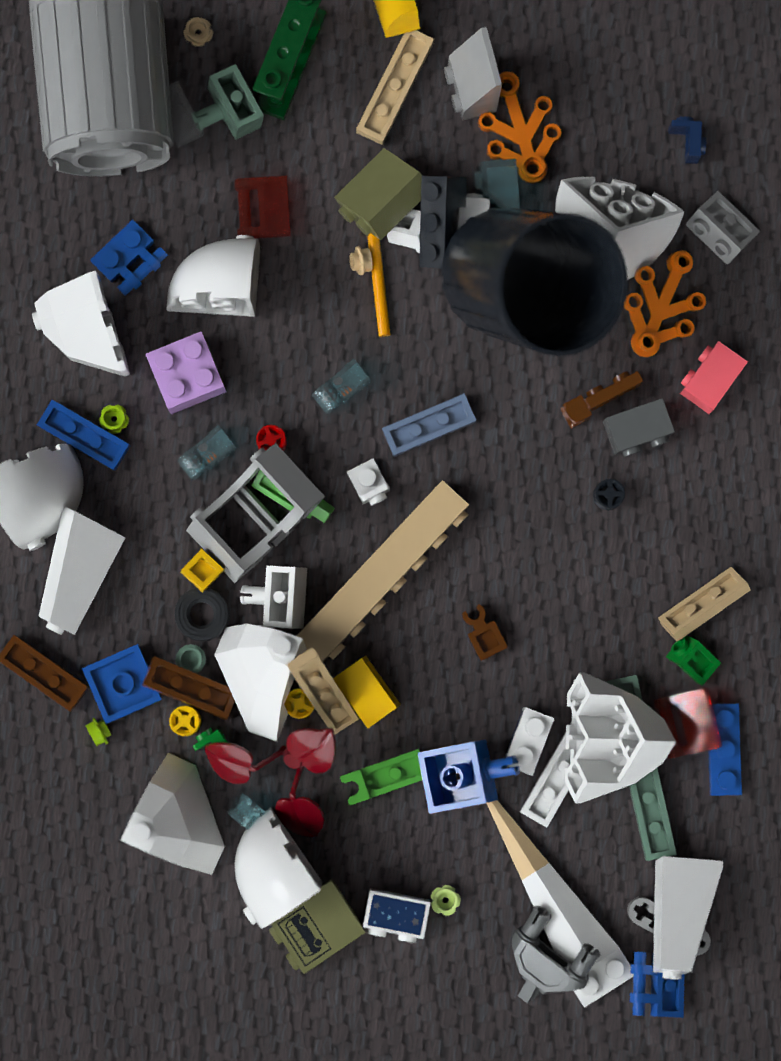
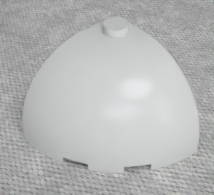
[555,177,684,279]
[166,235,260,317]
[0,444,83,551]
[235,808,323,929]

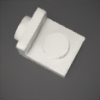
[347,458,390,506]

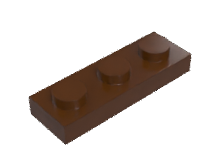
[0,635,89,712]
[141,657,235,720]

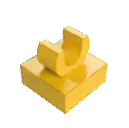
[181,549,224,593]

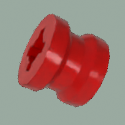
[256,425,287,452]

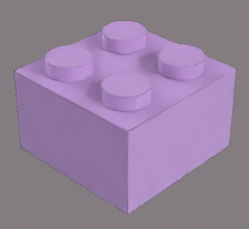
[146,332,226,414]

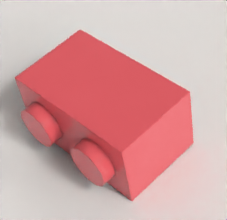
[680,341,748,414]

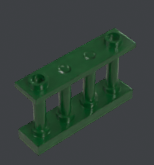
[253,0,327,120]

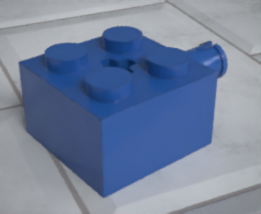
[417,739,520,814]

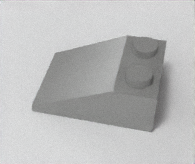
[444,27,502,120]

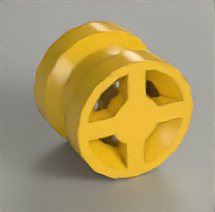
[284,688,314,719]
[169,706,202,736]

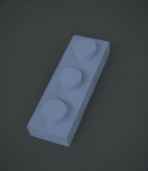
[382,393,476,457]

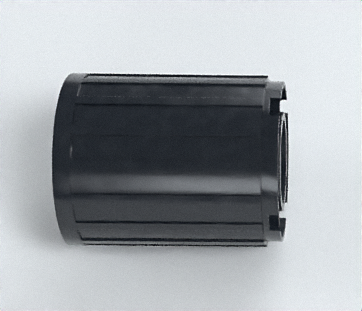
[442,208,628,356]

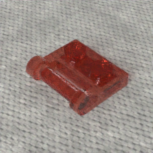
[234,175,291,239]
[653,687,722,759]

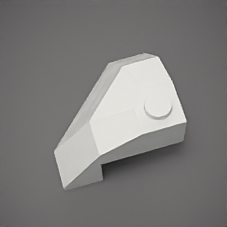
[32,271,130,376]
[215,624,306,742]
[564,672,676,803]
[121,753,225,875]

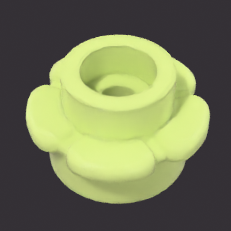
[431,885,461,916]

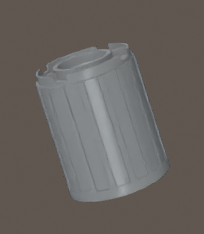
[29,0,174,176]

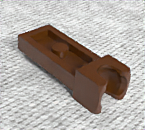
[560,371,643,429]

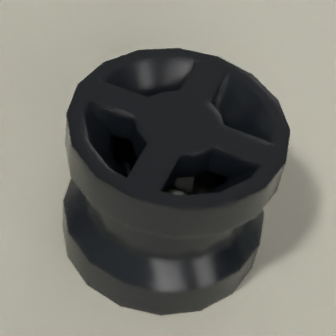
[593,478,625,511]

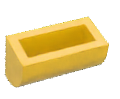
[374,0,420,38]
[333,656,401,729]

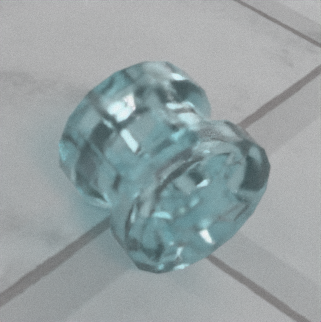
[227,793,266,830]

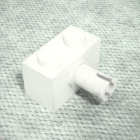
[240,566,307,628]

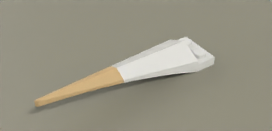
[487,800,633,1008]

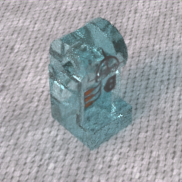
[312,358,371,415]
[177,425,237,481]

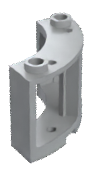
[186,443,325,583]

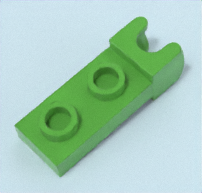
[340,749,423,805]

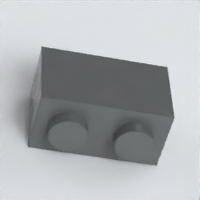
[603,398,675,457]

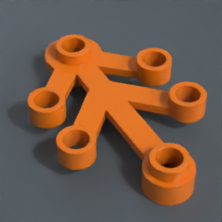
[478,71,561,183]
[624,250,706,357]

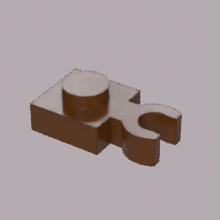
[462,604,508,661]

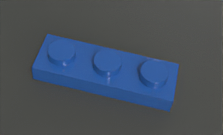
[37,400,130,471]
[707,704,742,796]

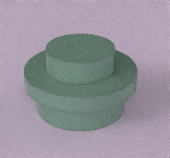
[176,644,206,674]

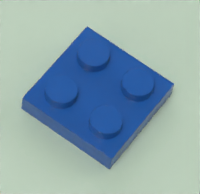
[82,644,163,724]

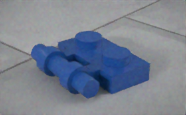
[90,219,168,296]
[630,952,684,1018]

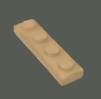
[356,30,434,145]
[286,648,359,734]

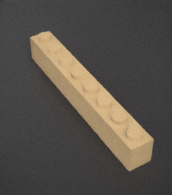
[297,480,469,662]

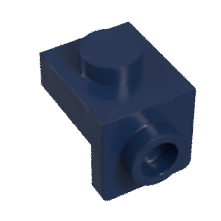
[668,117,706,164]

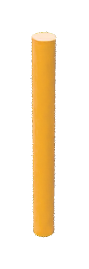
[367,233,390,337]

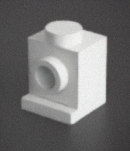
[387,209,421,253]

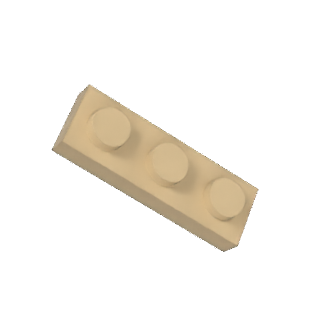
[658,567,750,641]

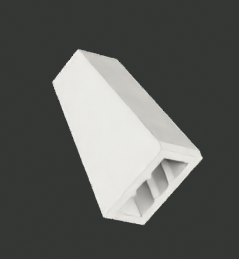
[39,507,125,635]
[653,856,723,979]

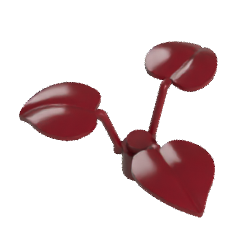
[205,728,336,837]

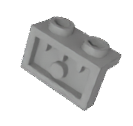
[686,191,760,264]

